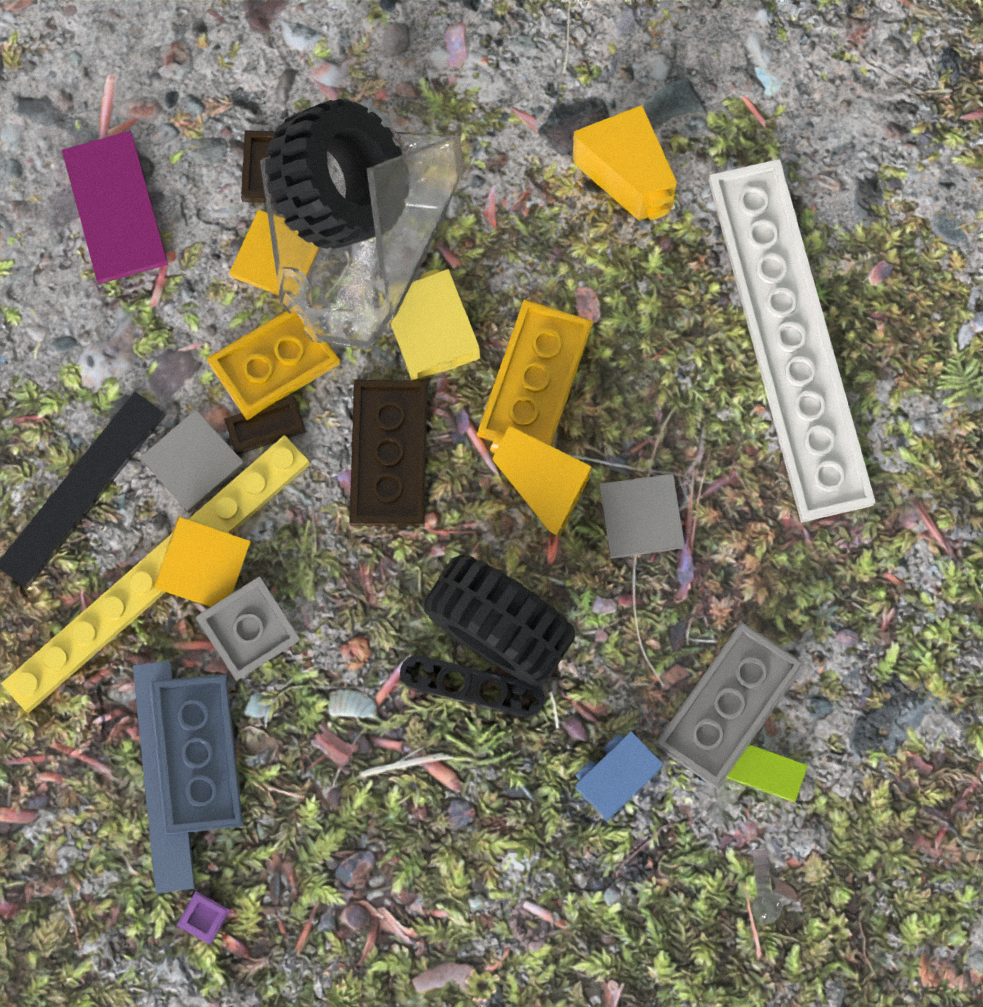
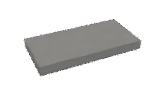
[655,622,805,790]

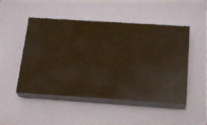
[349,380,428,527]

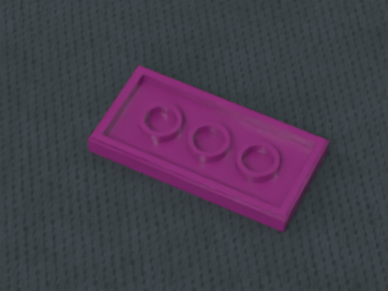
[62,130,169,284]

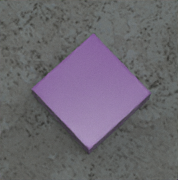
[177,891,231,945]

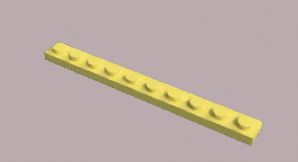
[1,435,311,713]

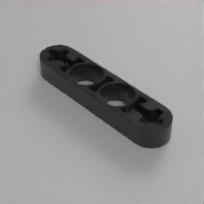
[400,655,545,719]

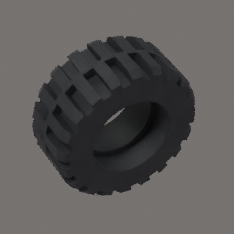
[265,99,407,249]
[424,554,575,686]

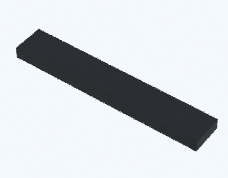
[0,391,166,589]

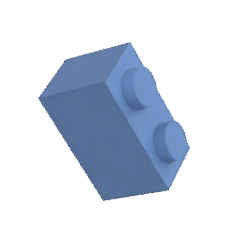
[575,731,664,822]

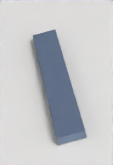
[133,660,196,894]

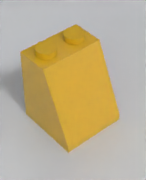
[573,105,677,221]
[490,425,593,537]

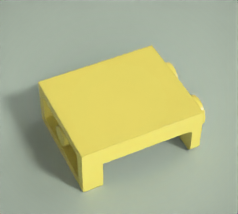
[380,269,481,380]

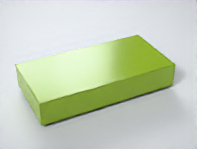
[727,744,808,803]

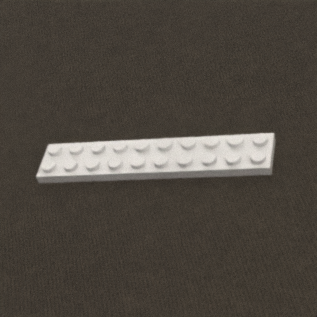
[709,159,876,523]

